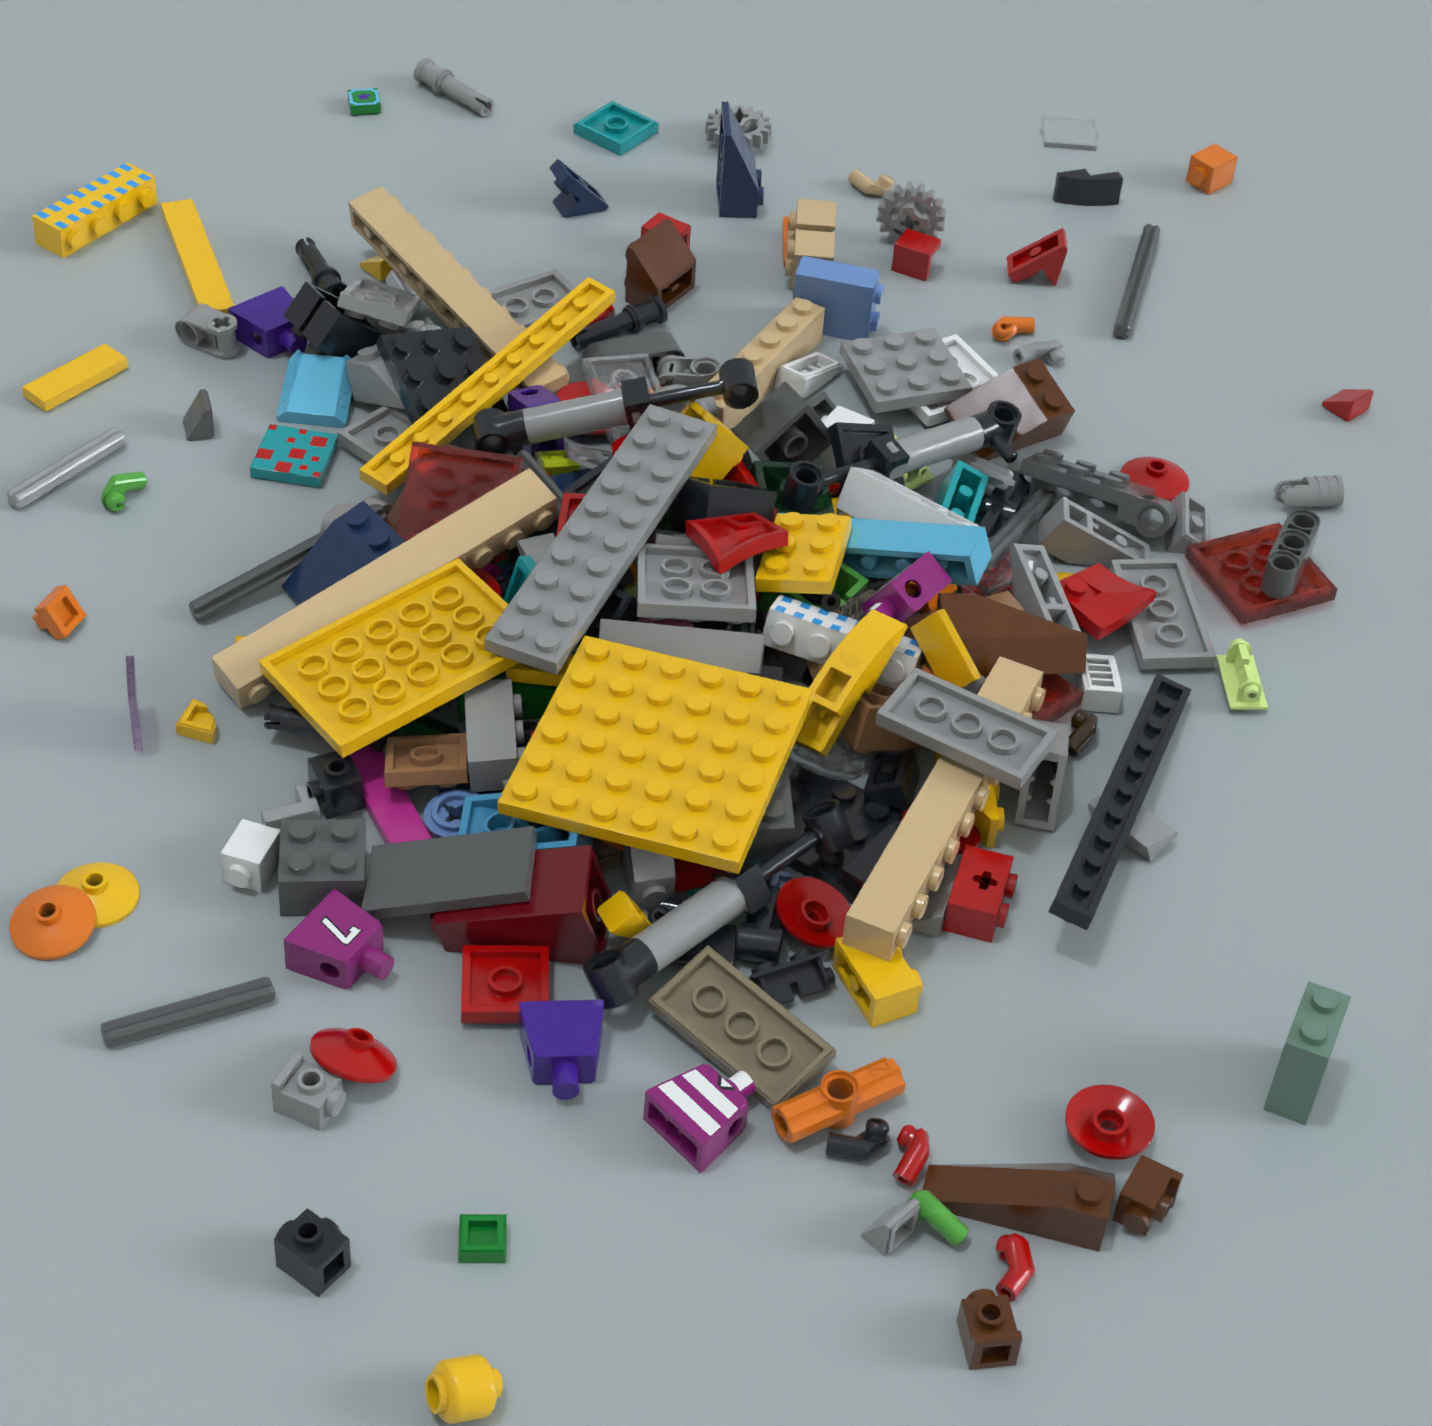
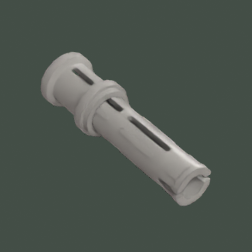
[414,58,494,117]

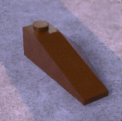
[937,593,1088,677]

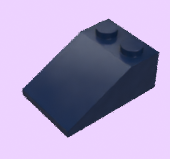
[716,102,764,218]
[281,501,405,606]

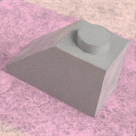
[623,845,676,910]

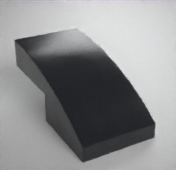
[1053,169,1123,206]

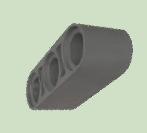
[582,330,685,386]
[1260,508,1321,599]

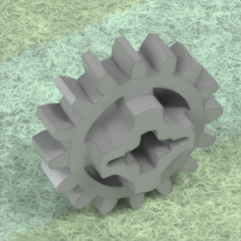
[705,105,772,150]
[876,181,946,241]

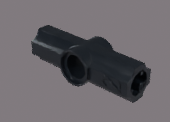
[974,470,1031,540]

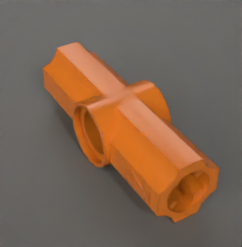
[771,1057,906,1143]

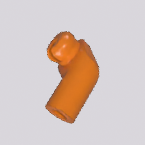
[991,316,1035,341]

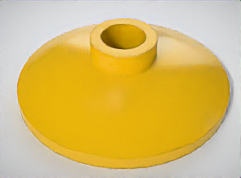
[57,862,140,928]

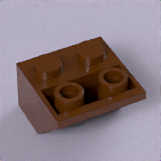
[624,218,696,309]

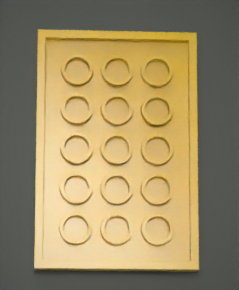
[258,558,520,758]

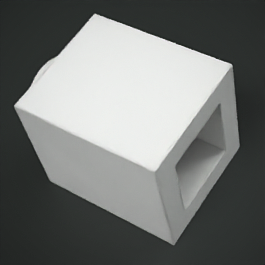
[220,819,280,893]

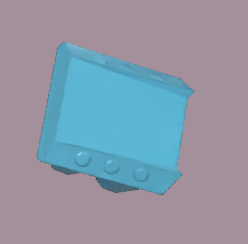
[276,349,354,428]

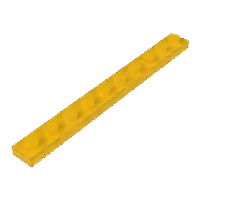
[359,277,615,496]

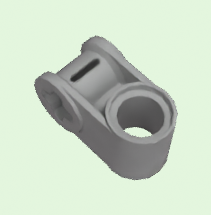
[175,304,241,359]
[654,355,721,391]

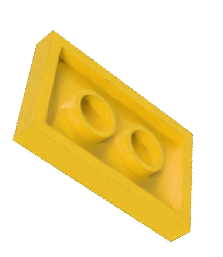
[755,512,852,595]

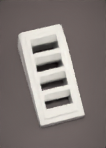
[774,352,843,399]
[1077,654,1123,713]

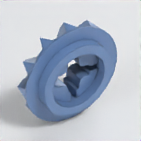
[424,789,479,838]

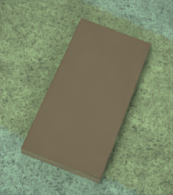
[648,945,836,1110]

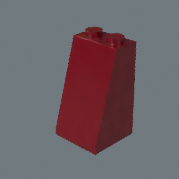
[430,845,612,964]

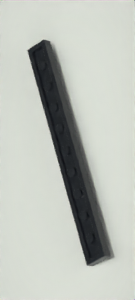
[1048,674,1192,931]

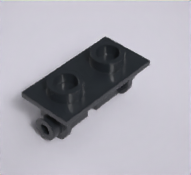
[749,949,835,1005]

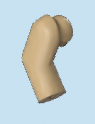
[848,169,895,196]

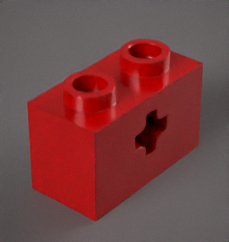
[943,845,1018,943]

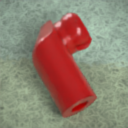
[995,1233,1035,1302]

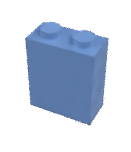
[793,256,884,340]

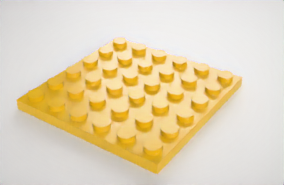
[497,635,813,874]

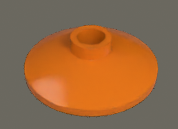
[9,885,96,960]

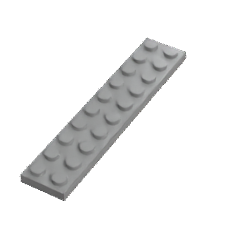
[484,404,717,675]

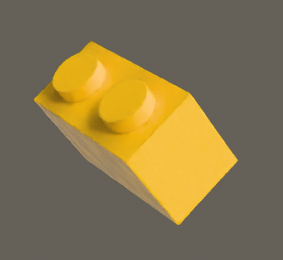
[832,937,923,1028]

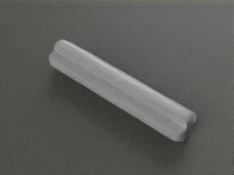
[950,453,1015,491]

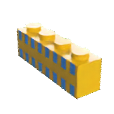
[32,162,157,258]

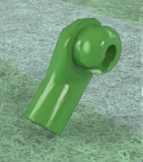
[101,471,147,512]
[906,1190,969,1246]

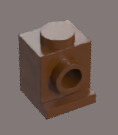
[1112,1155,1184,1236]
[957,1289,1023,1370]

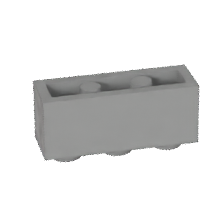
[464,678,525,792]

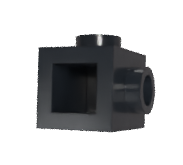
[306,751,365,819]
[274,1208,351,1297]

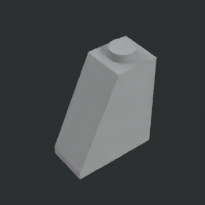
[1014,719,1070,831]

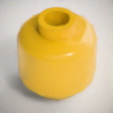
[425,1354,503,1424]

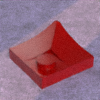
[686,512,789,574]
[1059,563,1157,640]

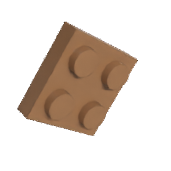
[384,733,468,790]

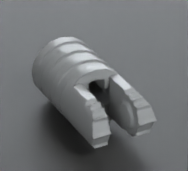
[1273,475,1344,508]

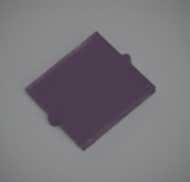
[126,655,143,752]

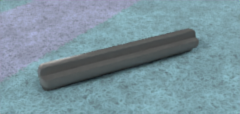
[101,977,275,1048]

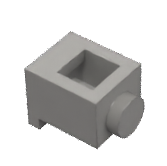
[271,1051,346,1131]

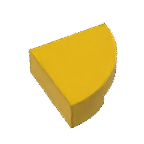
[176,699,217,744]

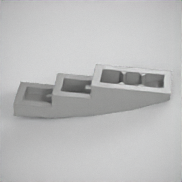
[599,619,765,674]

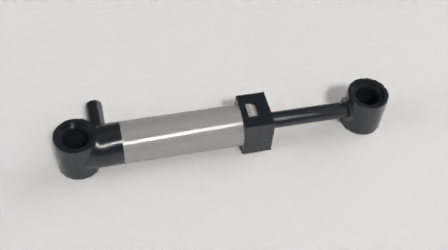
[473,358,759,459]
[781,400,1022,512]
[583,799,854,1009]

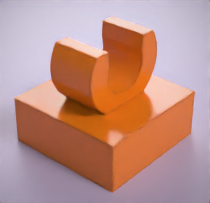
[32,585,86,640]

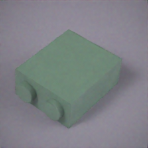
[1263,981,1351,1125]

